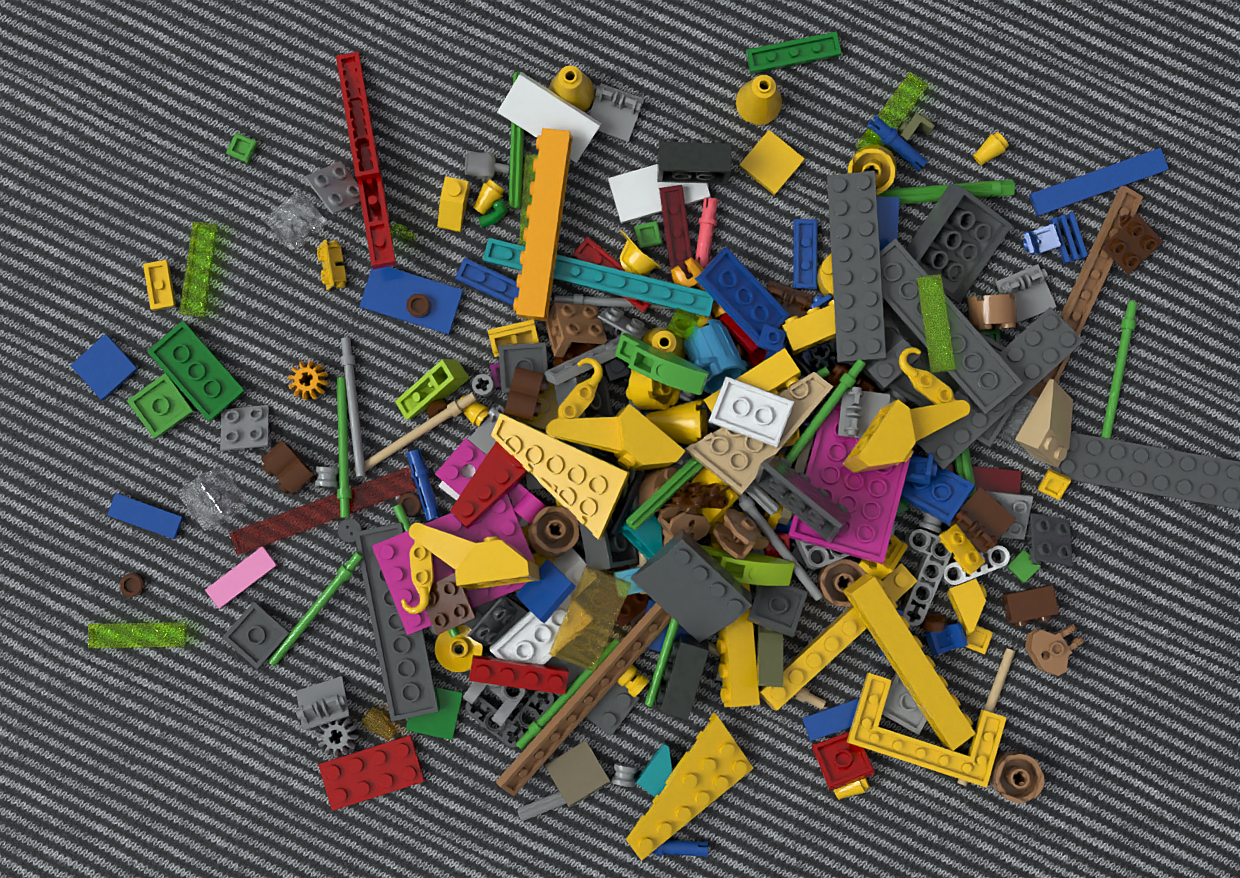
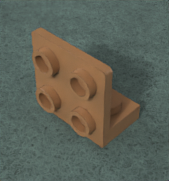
[545,302,607,357]

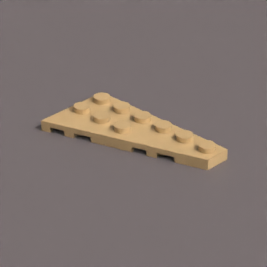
[685,372,833,496]

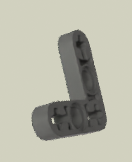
[465,691,554,748]

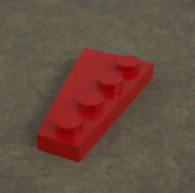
[450,441,529,529]

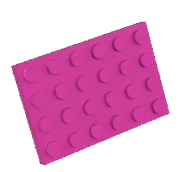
[788,401,913,564]
[372,493,536,635]

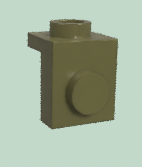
[897,113,935,142]

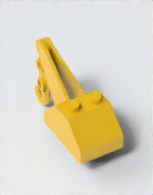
[842,347,970,473]
[546,358,685,471]
[401,523,540,614]

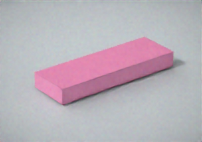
[205,546,278,609]

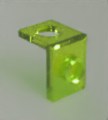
[390,223,416,242]
[667,308,699,340]

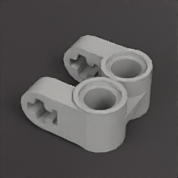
[463,682,525,727]

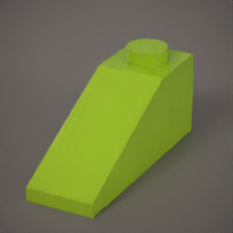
[395,359,470,420]

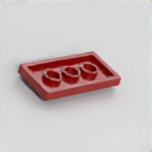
[318,735,425,811]

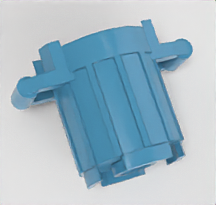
[683,319,752,392]

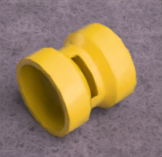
[617,664,649,697]

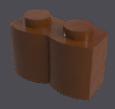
[504,367,547,421]
[261,440,316,495]

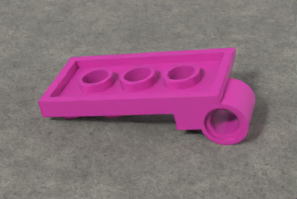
[435,438,547,524]

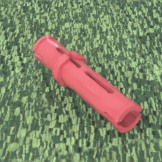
[695,198,719,269]

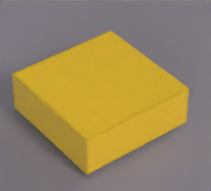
[1038,468,1071,500]
[965,626,993,654]

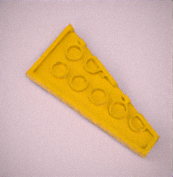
[491,413,630,540]
[626,712,754,861]

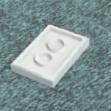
[709,377,794,448]

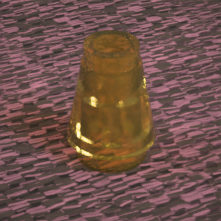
[361,706,397,741]

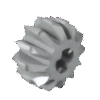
[317,718,359,757]

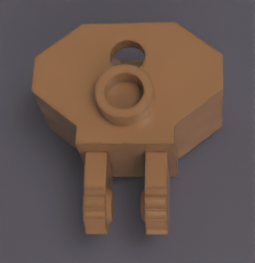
[657,506,711,546]
[713,508,769,560]
[1025,624,1084,676]

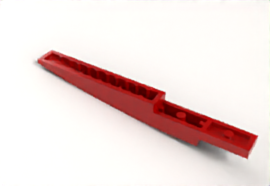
[336,51,397,270]

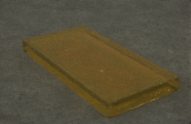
[549,565,631,672]

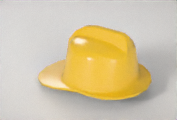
[620,230,662,276]

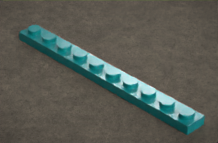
[483,238,714,318]

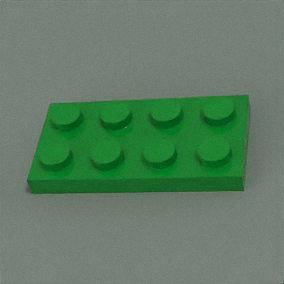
[147,320,246,422]

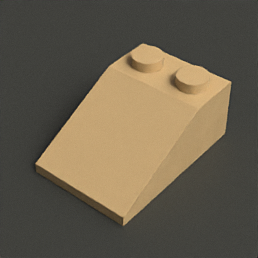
[1015,379,1073,468]

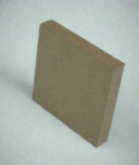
[545,740,611,808]

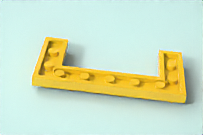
[847,673,1007,788]

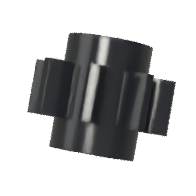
[809,343,838,372]

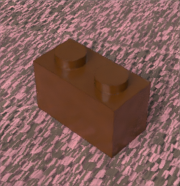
[1001,585,1059,627]

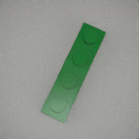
[746,31,842,75]

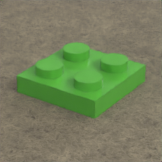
[127,373,195,439]

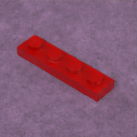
[469,655,569,695]

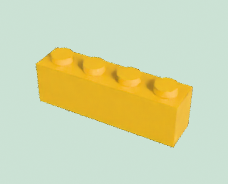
[782,300,836,355]
[704,348,801,428]

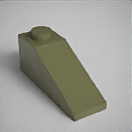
[755,624,783,687]

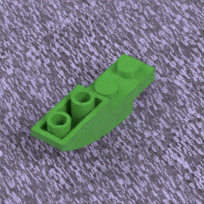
[615,333,709,395]

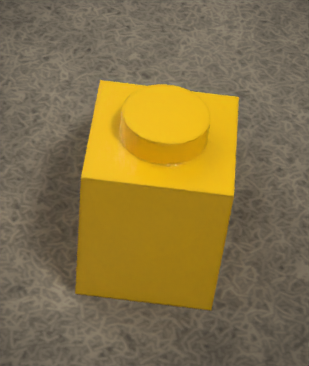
[437,176,471,233]
[947,579,987,637]

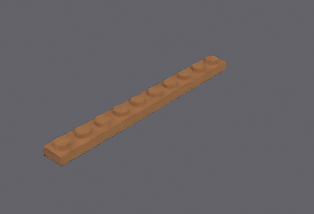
[1025,186,1143,402]
[496,603,671,796]

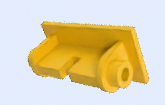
[317,240,347,291]
[939,523,985,575]

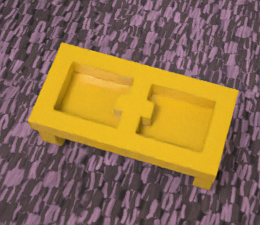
[488,319,539,358]
[858,534,908,580]

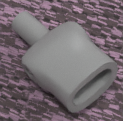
[465,151,509,180]

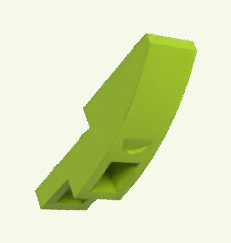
[699,544,795,586]

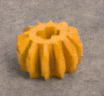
[288,360,329,401]

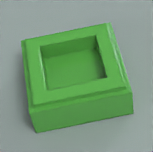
[226,132,258,164]
[634,221,662,250]
[1006,550,1041,583]

